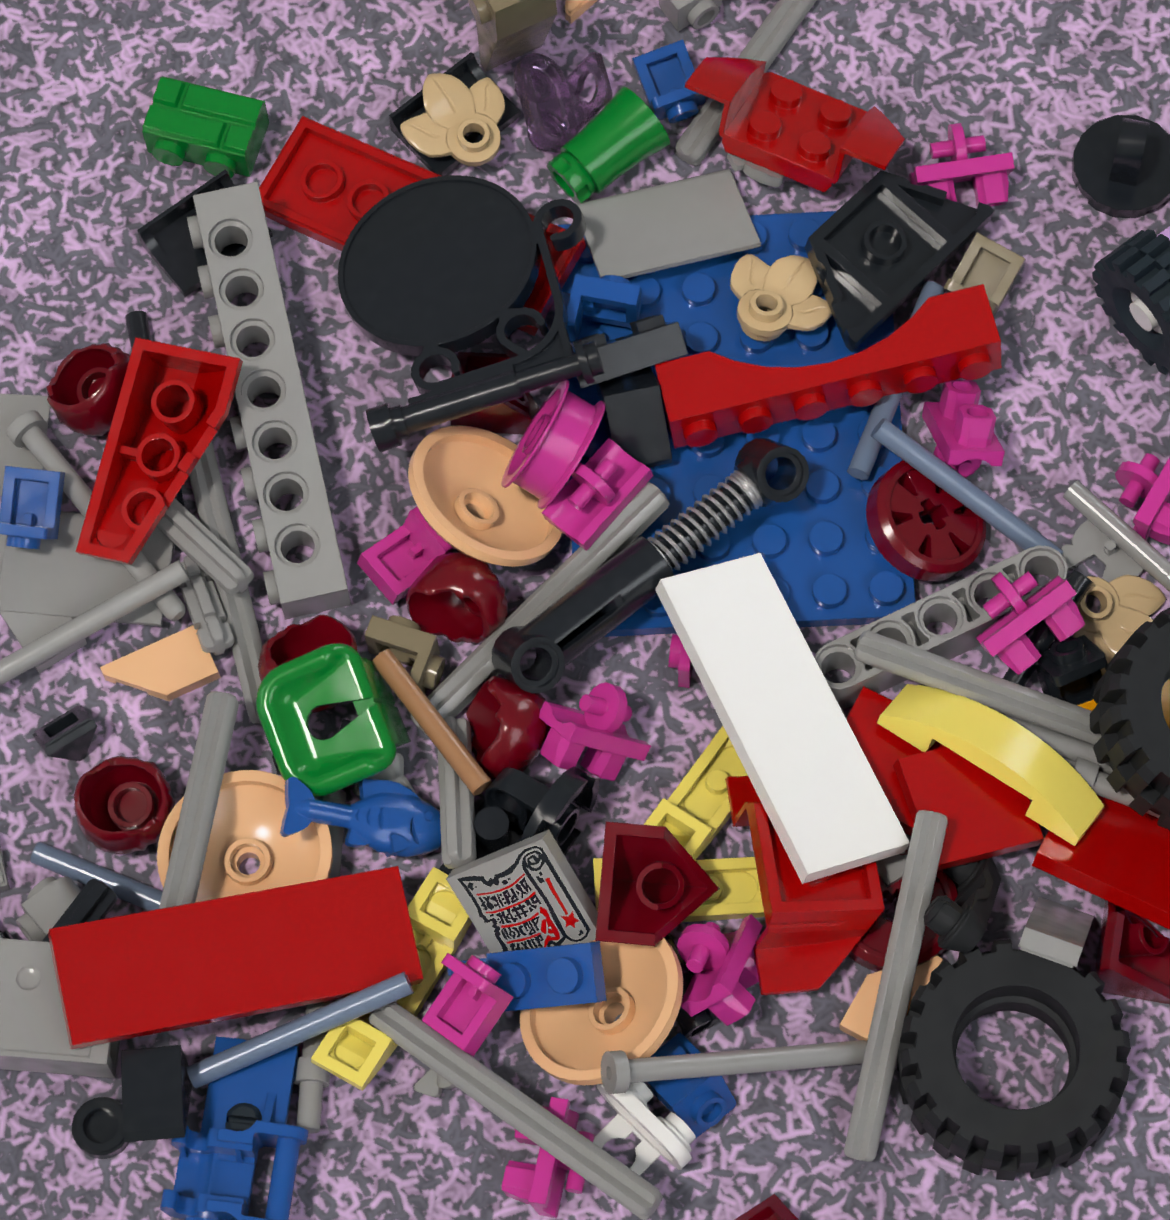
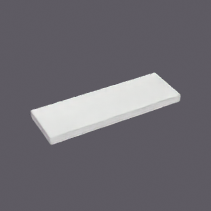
[655,553,910,884]

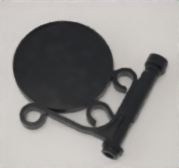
[338,175,605,452]

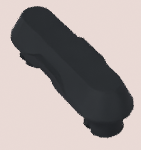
[923,857,1001,953]

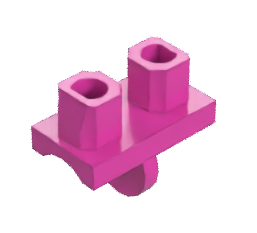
[909,123,1015,207]
[922,380,1005,478]
[542,438,653,551]
[1115,453,1170,545]
[975,571,1085,674]
[539,682,651,781]
[677,914,763,1026]
[502,1097,595,1219]

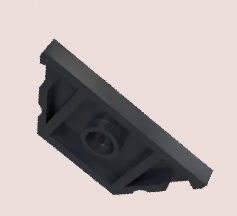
[804,170,995,352]

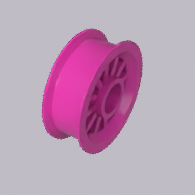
[501,380,606,509]

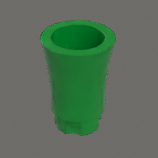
[546,86,670,204]

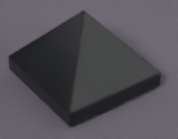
[33,705,97,761]

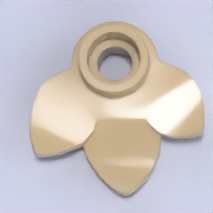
[400,73,505,167]
[730,254,832,341]
[1073,575,1166,676]

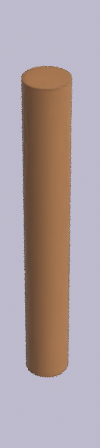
[372,649,492,796]

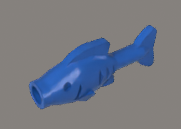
[280,777,441,857]

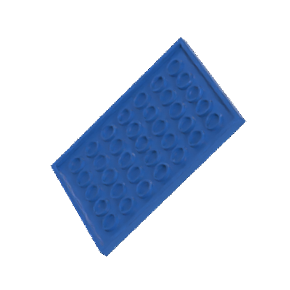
[558,211,915,637]

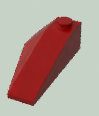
[76,337,243,565]

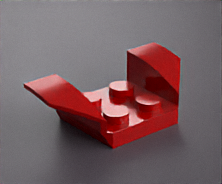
[685,57,905,192]
[725,776,885,995]

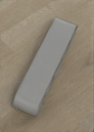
[814,545,1068,709]

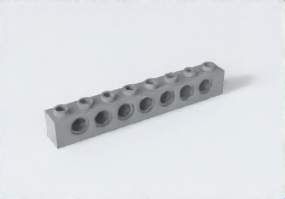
[187,182,351,620]

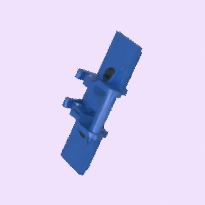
[160,1036,309,1220]

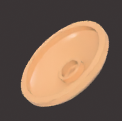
[408,425,562,567]
[157,770,333,902]
[520,938,683,1086]

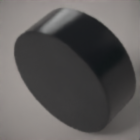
[72,1097,129,1159]

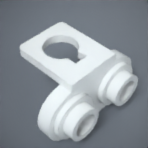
[593,1082,696,1176]

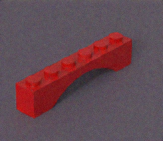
[655,284,1002,448]

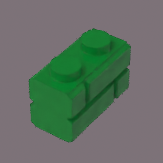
[142,76,269,178]

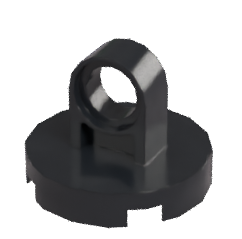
[1072,115,1170,218]
[484,766,599,856]

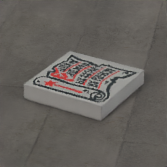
[446,829,598,953]

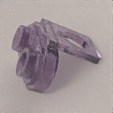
[514,52,613,153]

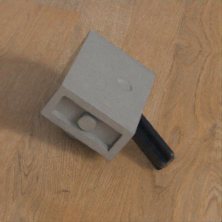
[0,879,120,1079]

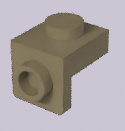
[943,232,1026,316]
[364,615,445,694]

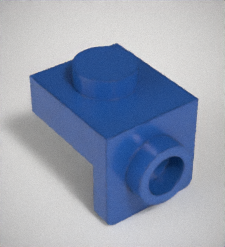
[632,39,706,123]
[562,274,642,344]
[0,466,65,549]
[644,1032,736,1138]

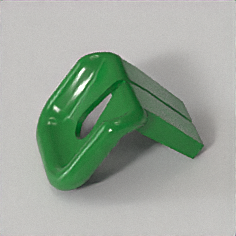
[256,643,411,797]

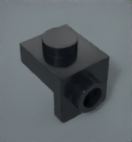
[1034,635,1108,705]

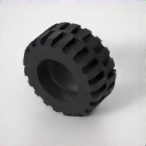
[1090,608,1170,830]
[897,939,1131,1181]

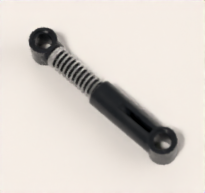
[492,438,809,694]

